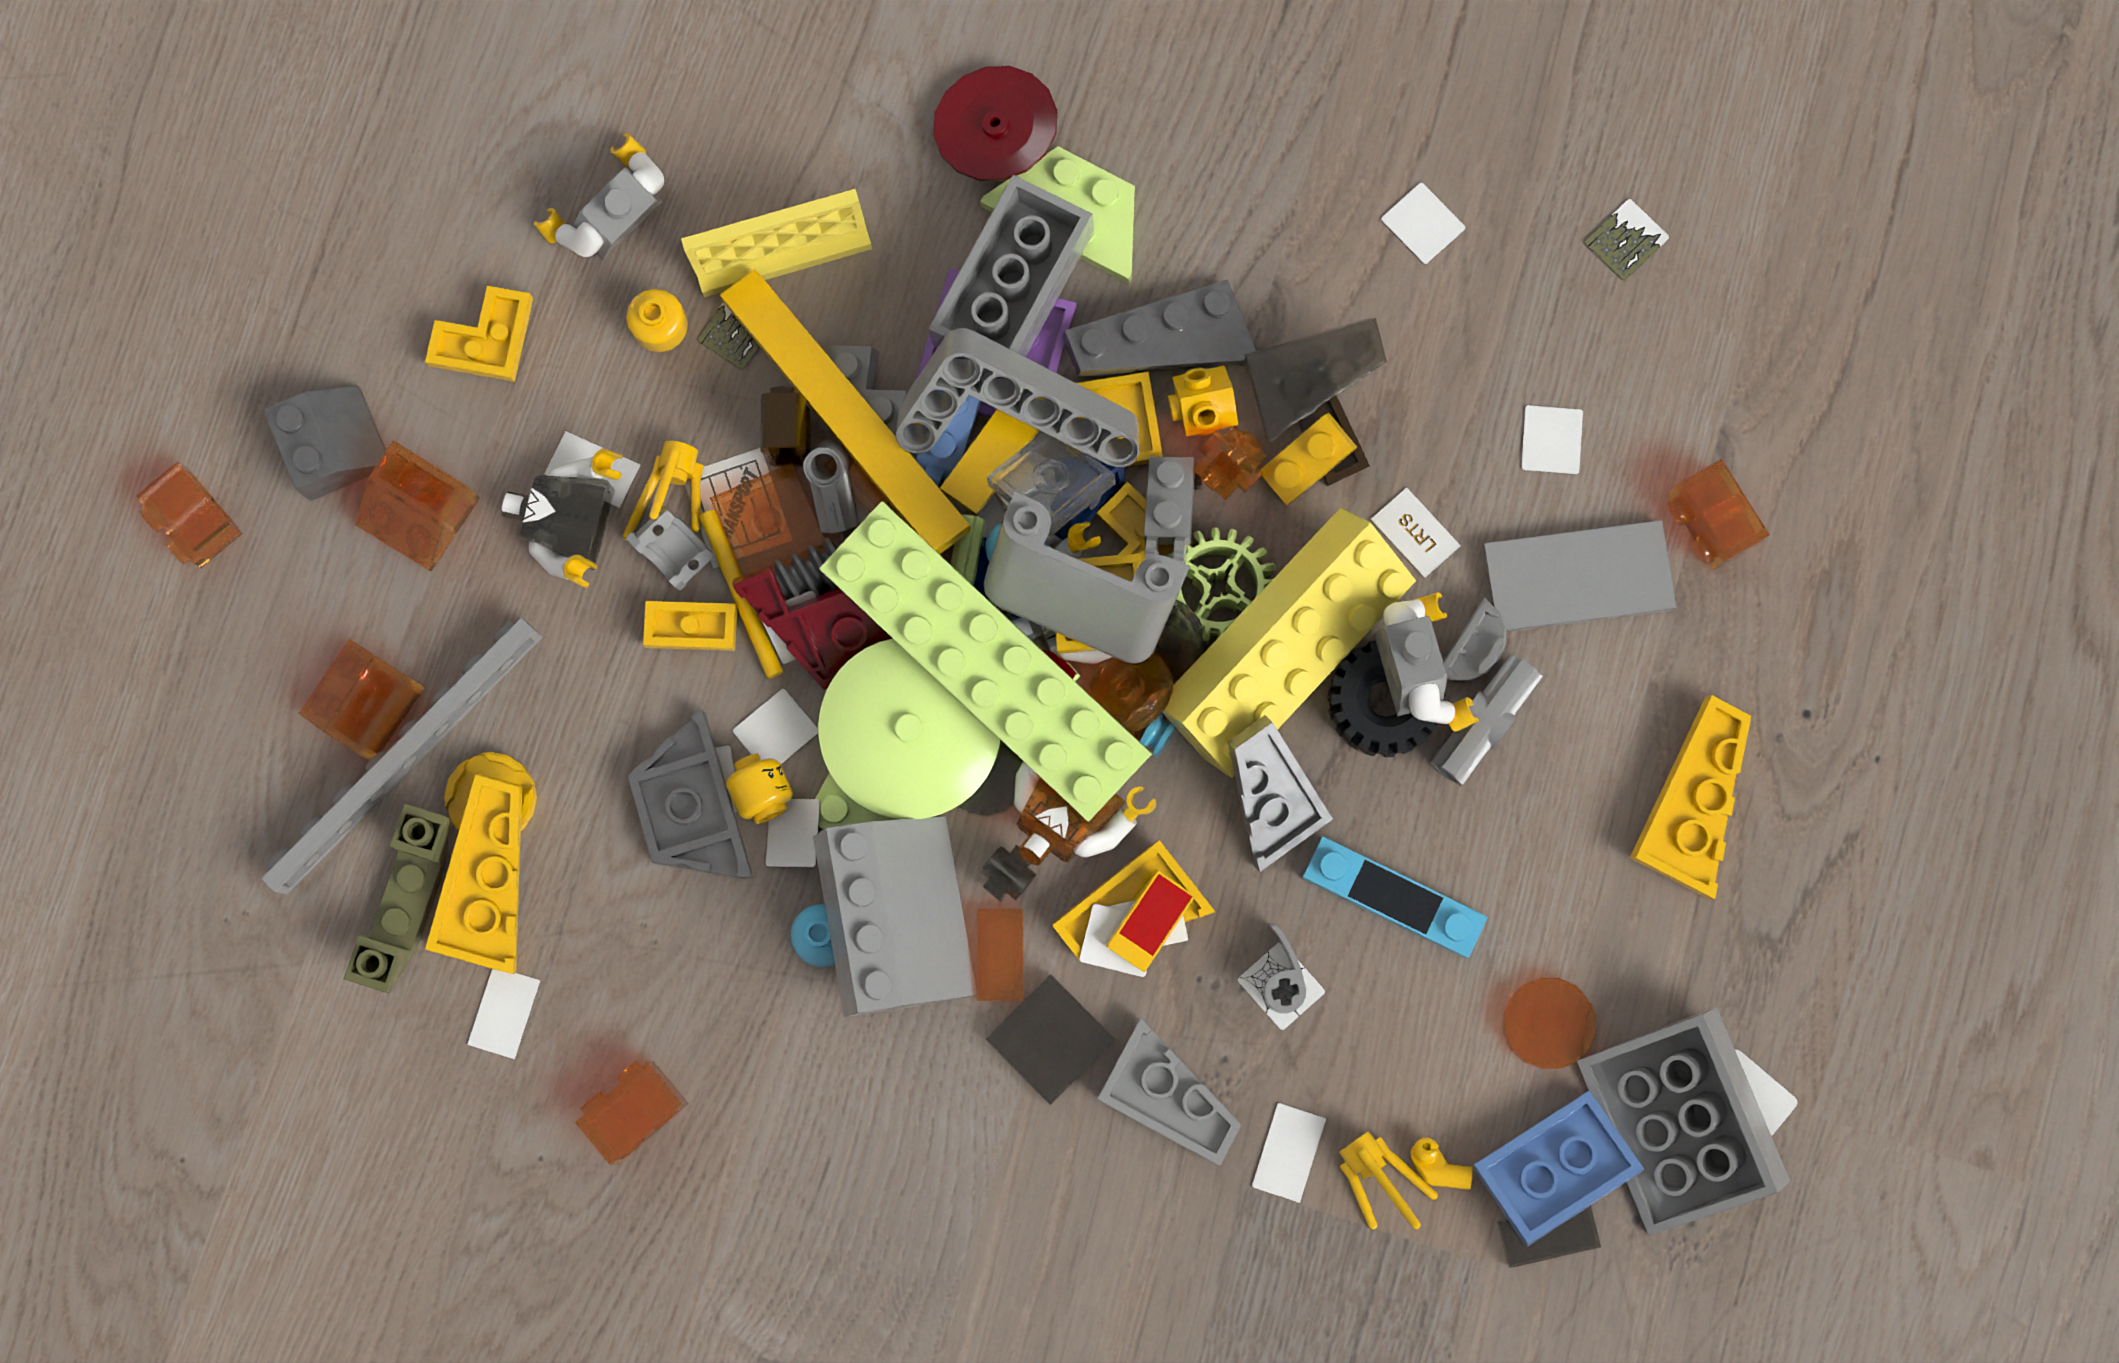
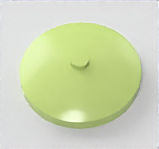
[818,639,1000,820]

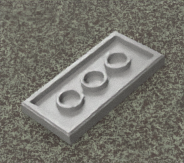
[1482,520,1677,632]

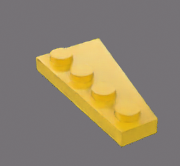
[1630,695,1751,899]
[425,773,522,975]

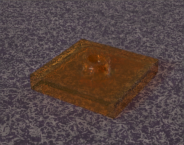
[710,463,824,575]

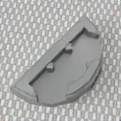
[1443,598,1506,681]

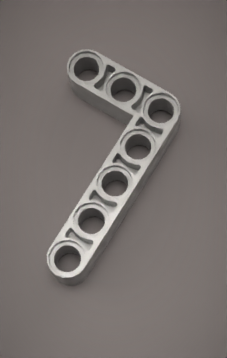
[896,328,1139,467]

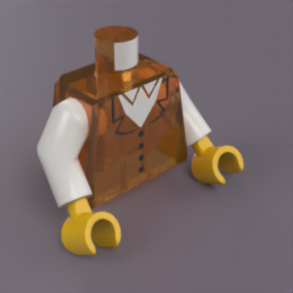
[1014,761,1157,866]

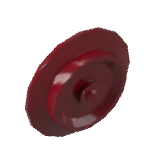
[933,66,1058,181]

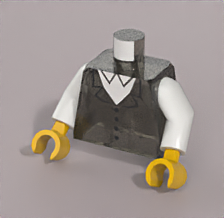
[502,449,623,588]

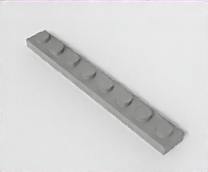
[261,617,543,895]

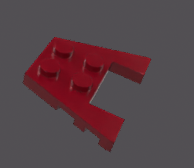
[732,565,893,690]

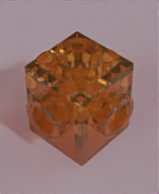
[1193,426,1267,500]

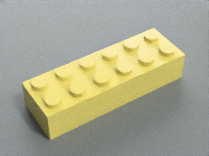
[1155,508,1416,778]

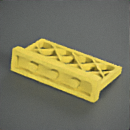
[681,189,872,298]

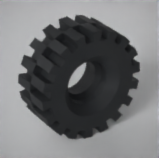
[1328,641,1446,757]

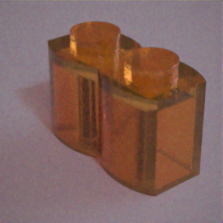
[136,462,243,568]

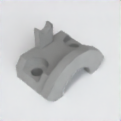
[625,506,714,591]

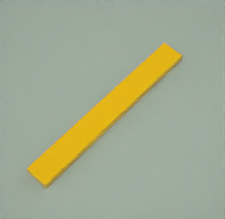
[720,269,971,554]

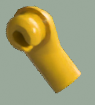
[1410,1137,1472,1190]

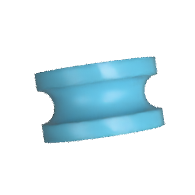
[1139,711,1176,757]

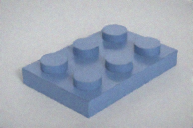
[1473,1091,1644,1247]

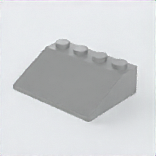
[813,816,978,1018]
[1577,1007,1790,1236]

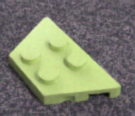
[980,146,1135,284]

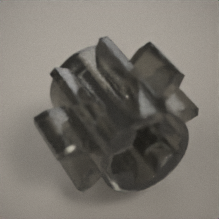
[980,845,1037,902]

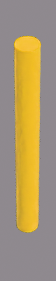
[699,510,784,679]

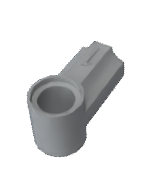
[803,439,860,534]

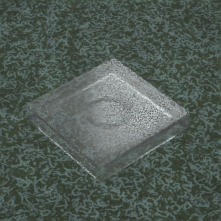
[987,432,1116,537]

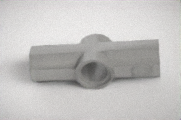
[1430,654,1543,786]

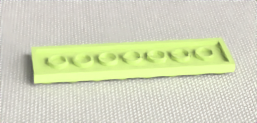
[819,501,1152,822]

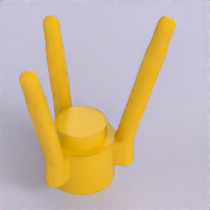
[622,441,704,540]
[1339,1131,1438,1230]

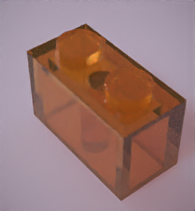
[1667,459,1770,570]
[575,1060,689,1165]

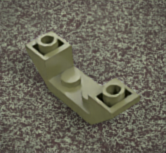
[343,804,450,993]

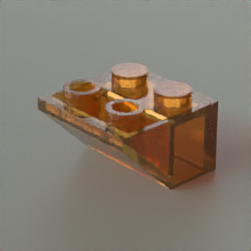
[355,440,480,572]
[298,639,425,760]

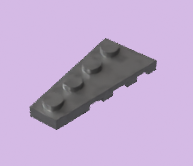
[1062,279,1260,377]

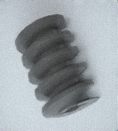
[758,532,845,601]

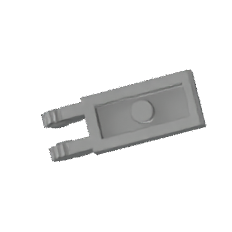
[1144,457,1195,564]

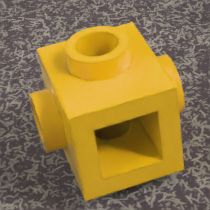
[1167,366,1238,437]

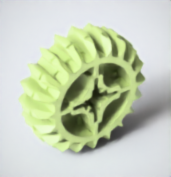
[1166,527,1276,648]

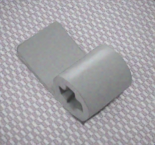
[1263,924,1306,1014]

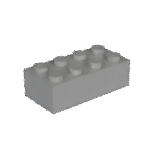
[928,175,1094,380]

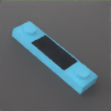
[1302,836,1488,959]

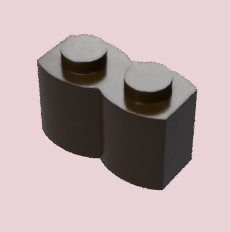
[760,386,811,467]

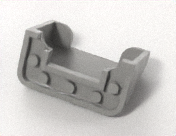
[984,492,1190,663]

